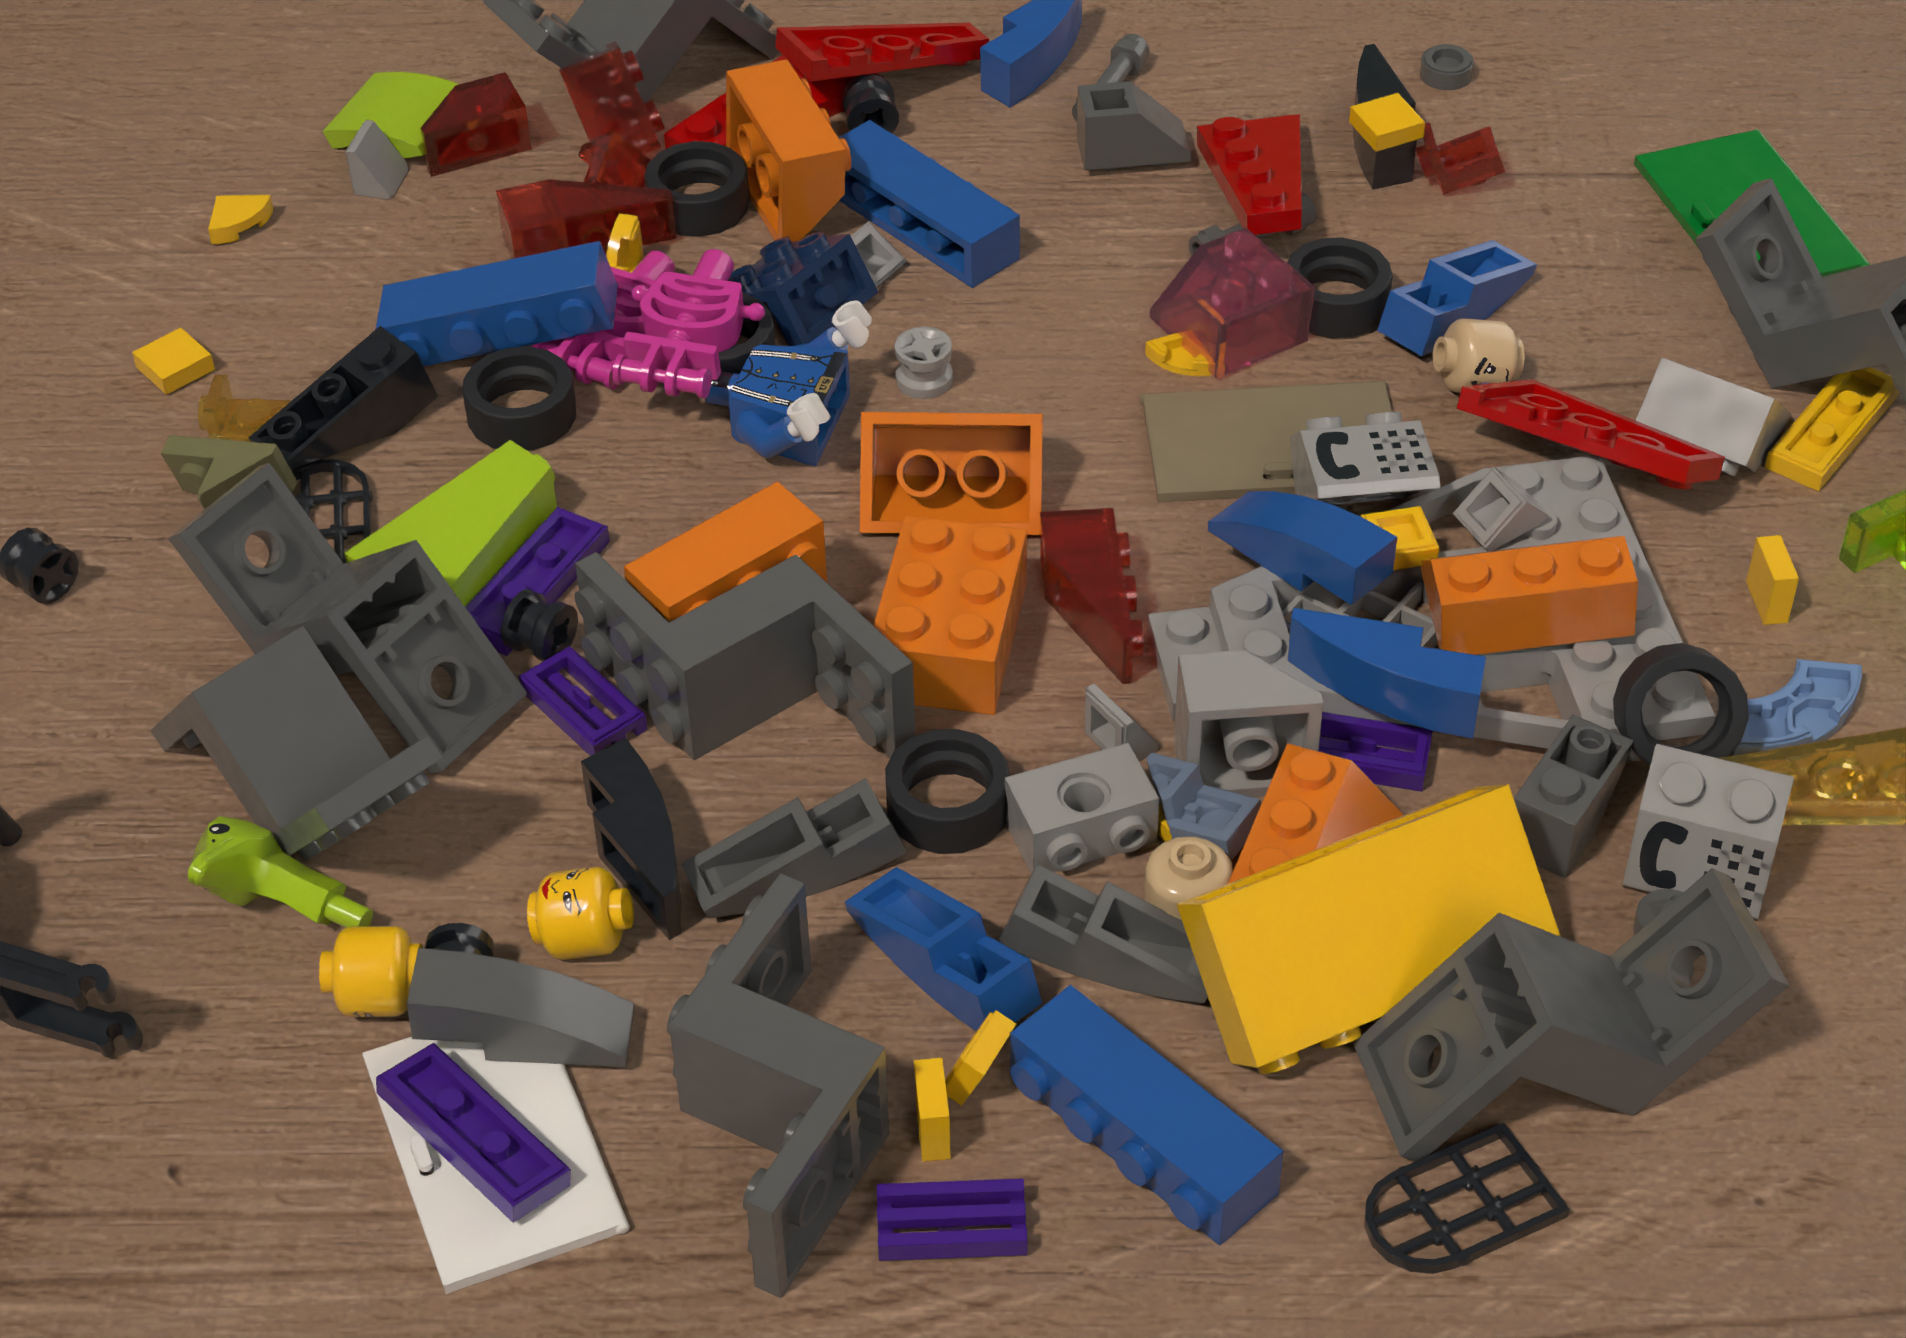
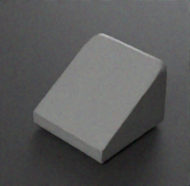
[346,120,409,199]
[851,221,907,288]
[1453,467,1550,551]
[1085,683,1159,762]

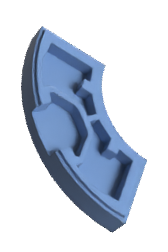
[1731,659,1862,762]

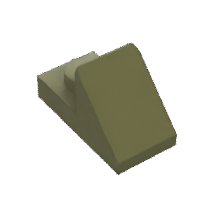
[161,435,297,509]

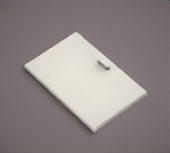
[362,1037,630,1294]

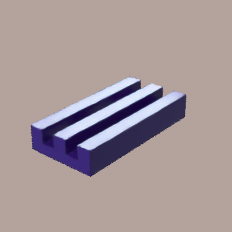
[518,646,647,756]
[1318,712,1433,792]
[877,1178,1027,1261]

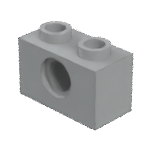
[1005,742,1159,874]

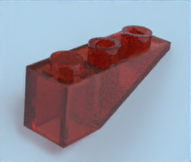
[496,179,676,259]
[1040,508,1144,684]

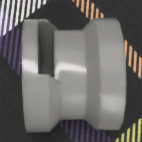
[894,326,953,399]

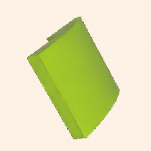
[322,72,473,158]

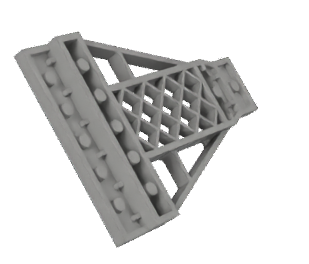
[1147,455,1715,762]

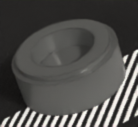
[1420,44,1474,90]

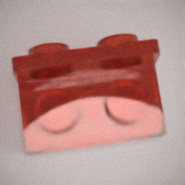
[559,41,665,172]

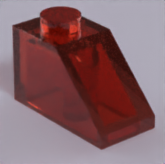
[420,72,532,177]

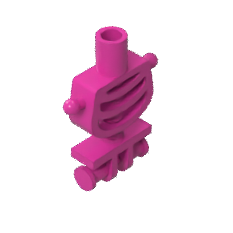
[612,249,765,399]
[531,251,675,390]

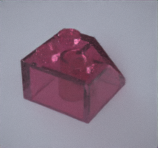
[1150,228,1315,379]

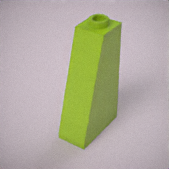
[345,440,557,607]

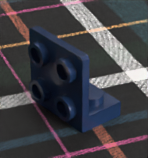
[728,232,878,346]

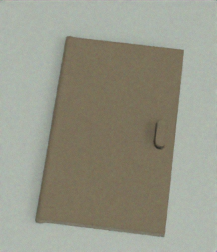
[1139,381,1392,502]

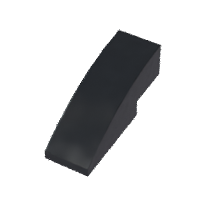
[1352,43,1417,190]
[581,738,682,940]

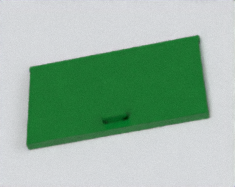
[1634,129,1871,277]

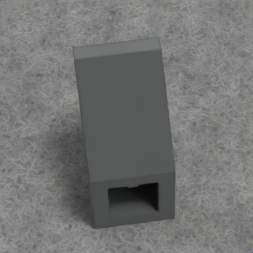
[1077,81,1191,170]
[1514,715,1634,879]

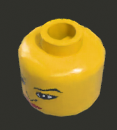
[527,867,634,960]
[319,926,423,1017]

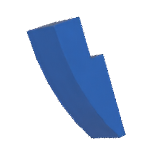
[980,0,1082,108]
[1377,240,1537,356]
[1208,491,1397,605]
[1288,608,1486,739]
[845,867,1042,1031]

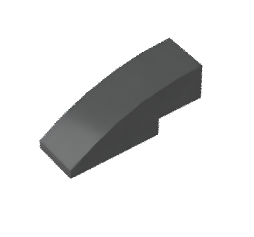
[681,778,907,918]
[998,864,1208,1003]
[407,948,634,1067]

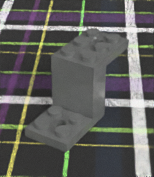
[483,0,779,117]
[1695,178,1906,403]
[168,463,527,774]
[574,552,915,761]
[150,626,442,861]
[1353,868,1790,1161]
[667,873,890,1298]

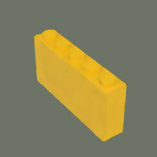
[1176,784,1561,1074]

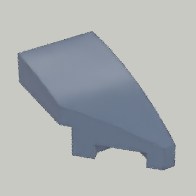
[1146,752,1261,861]

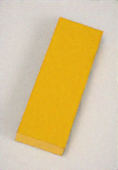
[1765,367,1899,492]

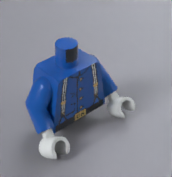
[705,300,872,466]

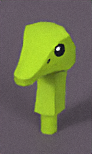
[188,816,373,928]

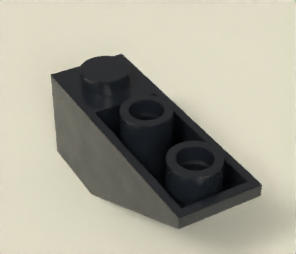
[248,326,438,470]

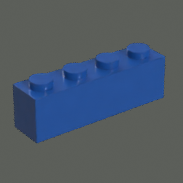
[839,120,1020,288]
[375,241,618,366]
[1010,985,1284,1246]

